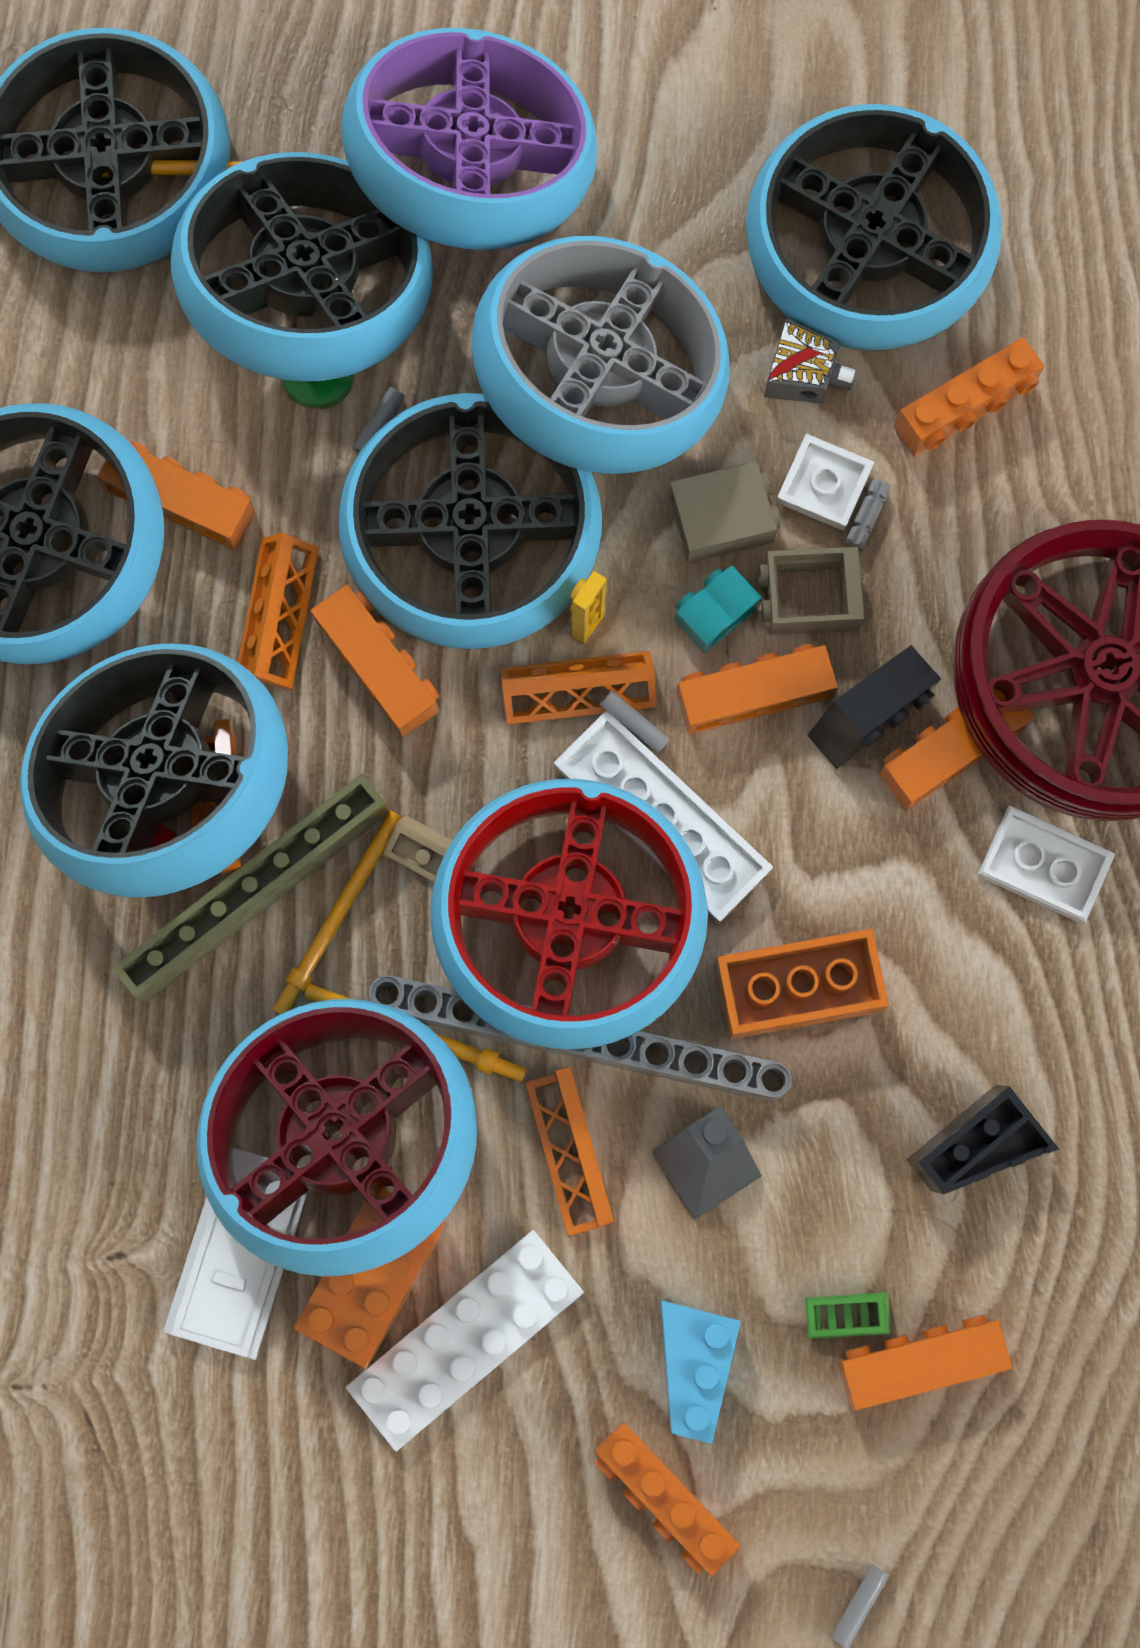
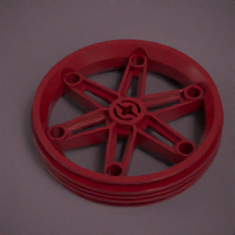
[953,519,1140,821]

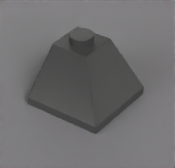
[652,1106,762,1220]

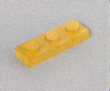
[570,571,607,644]

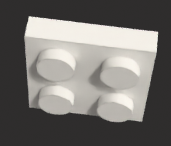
[776,434,874,531]

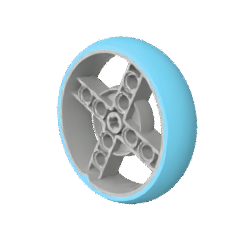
[472,236,730,474]

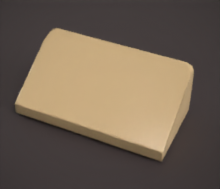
[382,816,453,883]

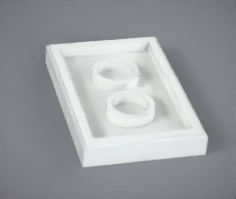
[977,805,1115,924]

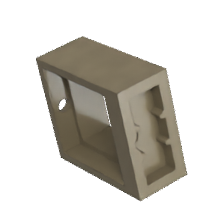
[759,547,864,635]

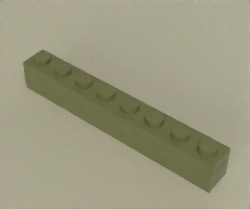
[111,773,389,1005]

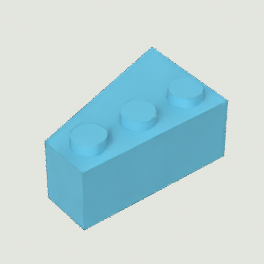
[659,1300,741,1444]

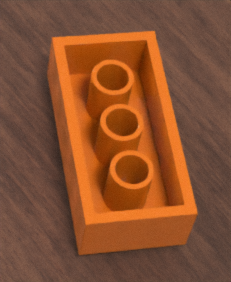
[714,929,889,1040]
[294,1188,447,1369]

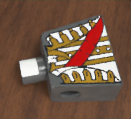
[764,319,856,404]

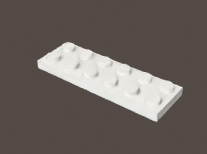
[553,710,773,924]
[345,1230,584,1452]

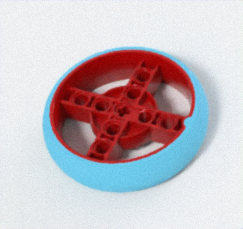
[431,779,708,1049]

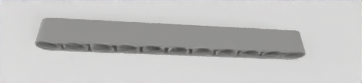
[369,975,792,1101]

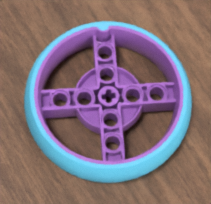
[341,28,597,250]

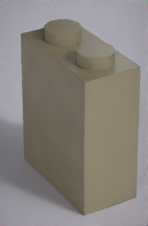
[669,461,781,563]

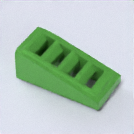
[805,1292,892,1339]

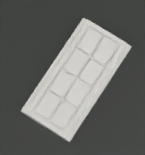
[163,1148,309,1360]

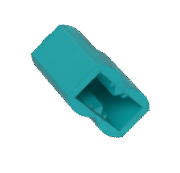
[674,566,762,653]

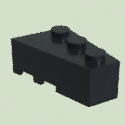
[807,645,941,769]
[906,1085,1059,1195]

